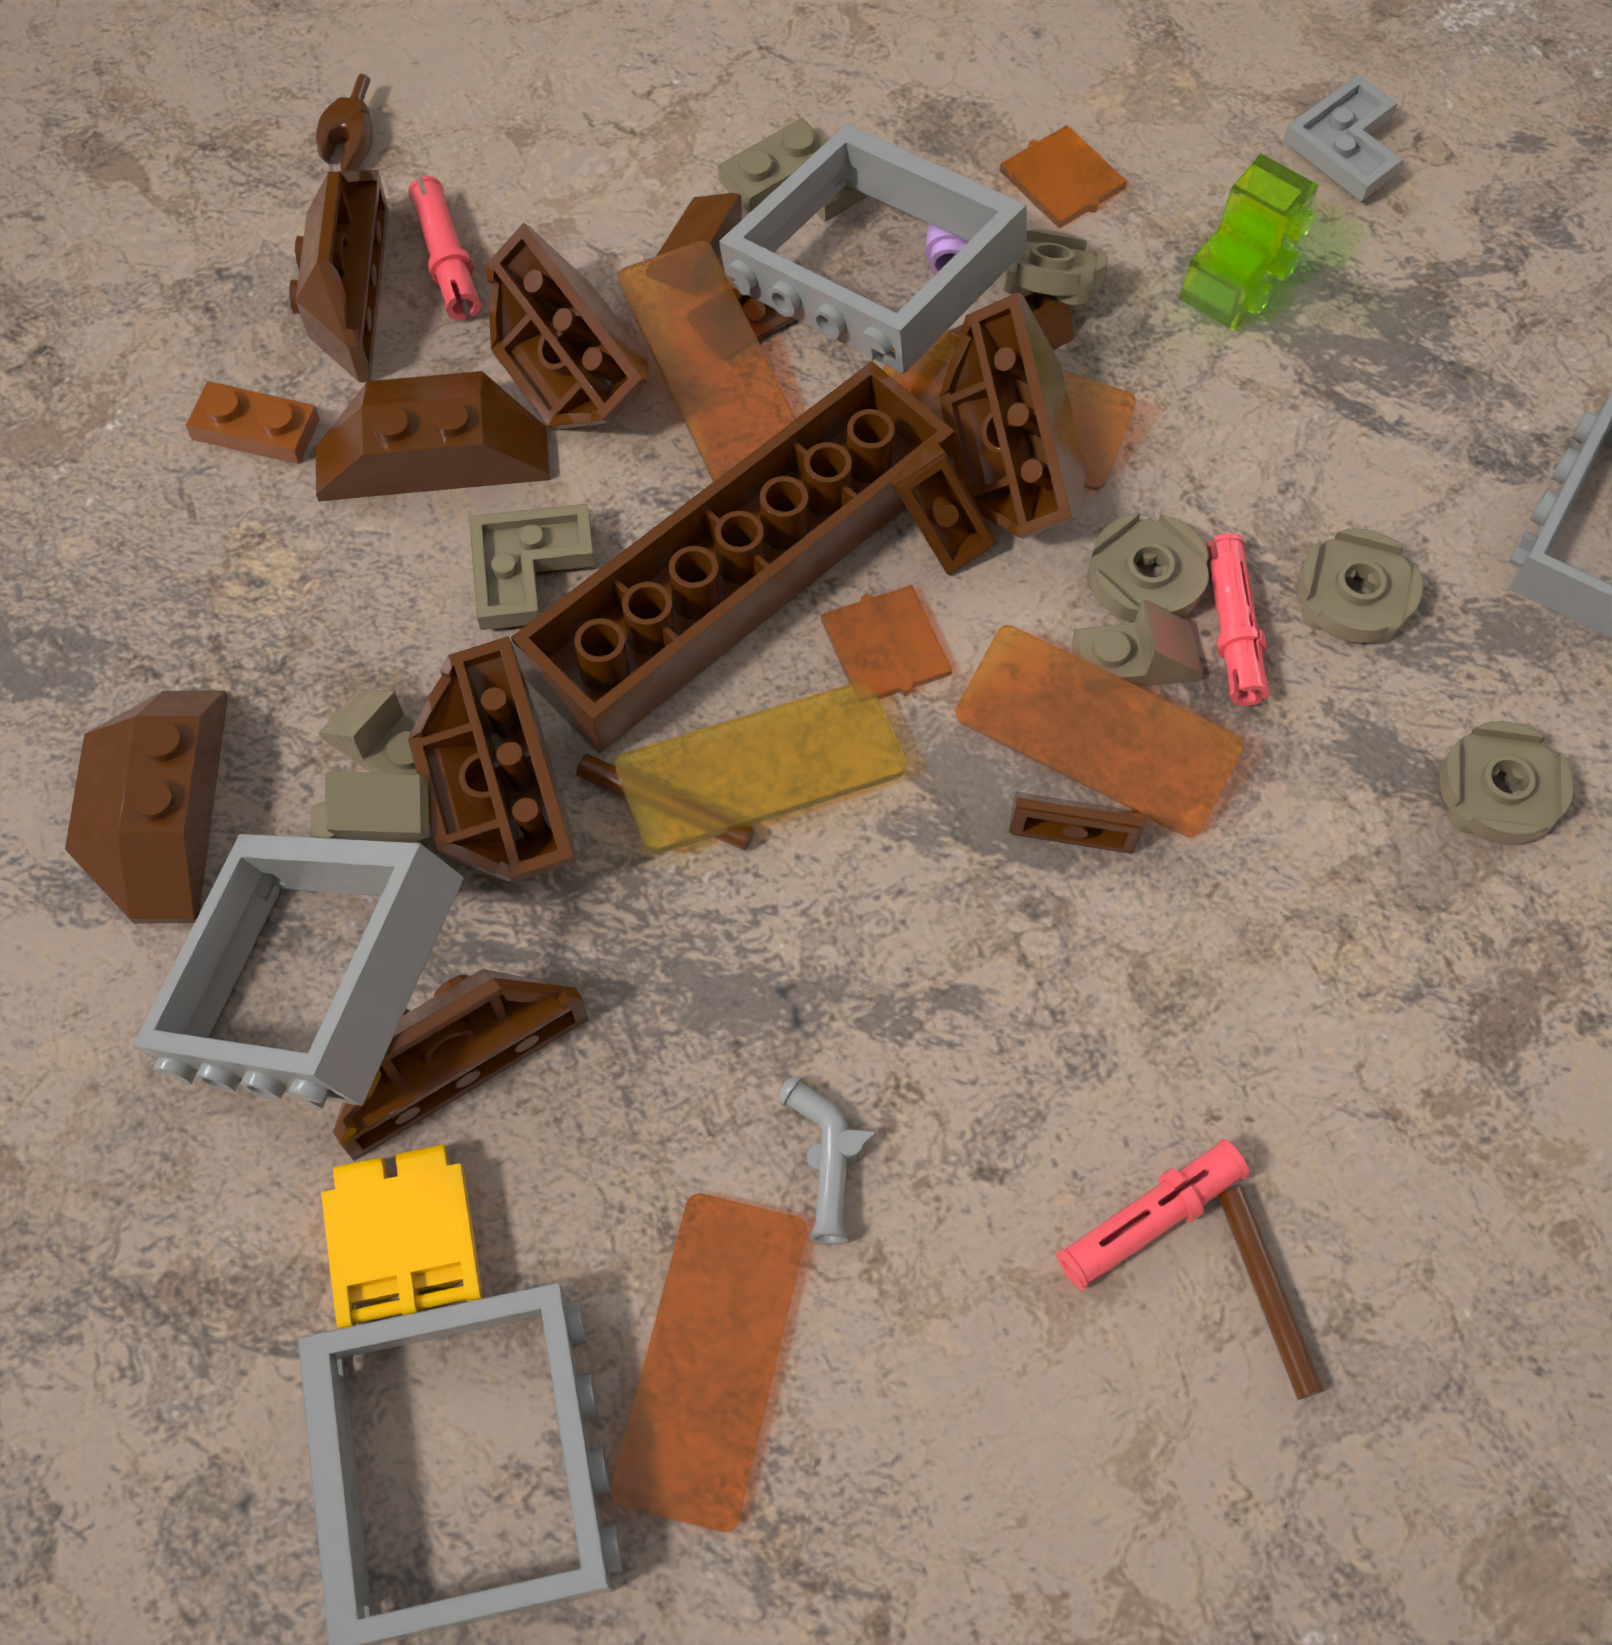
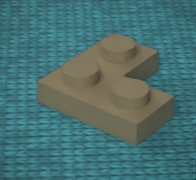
[718,117,867,222]
[469,503,595,630]

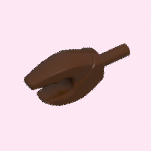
[316,74,372,171]

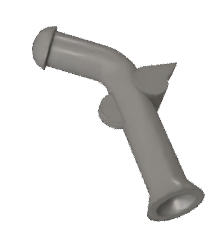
[778,1076,877,1245]

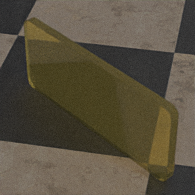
[615,681,907,854]

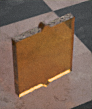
[1000,125,1127,228]
[821,585,953,706]

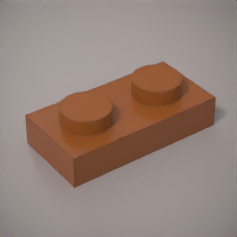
[186,381,320,464]

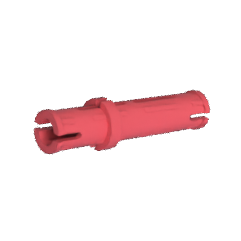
[408,176,482,320]
[1206,533,1271,706]
[1056,1139,1250,1291]

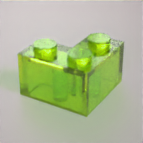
[1179,154,1319,331]

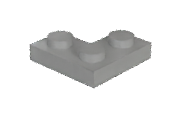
[1283,74,1403,202]

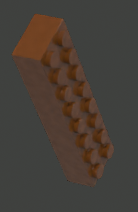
[511,361,955,754]

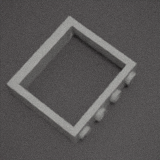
[719,124,1027,374]
[1507,391,1612,638]
[132,834,464,1109]
[297,1283,623,1645]

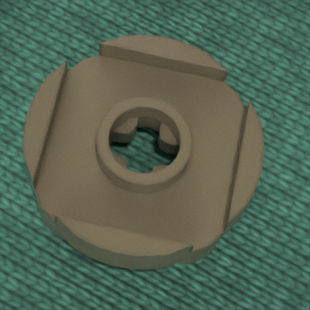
[1001,229,1108,305]
[1086,513,1209,623]
[1297,528,1423,645]
[1439,721,1574,844]

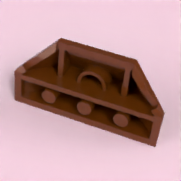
[289,170,389,382]
[486,223,649,430]
[939,292,1087,539]
[315,371,551,501]
[408,636,576,883]
[65,690,228,924]
[333,969,588,1161]

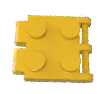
[321,1144,483,1329]

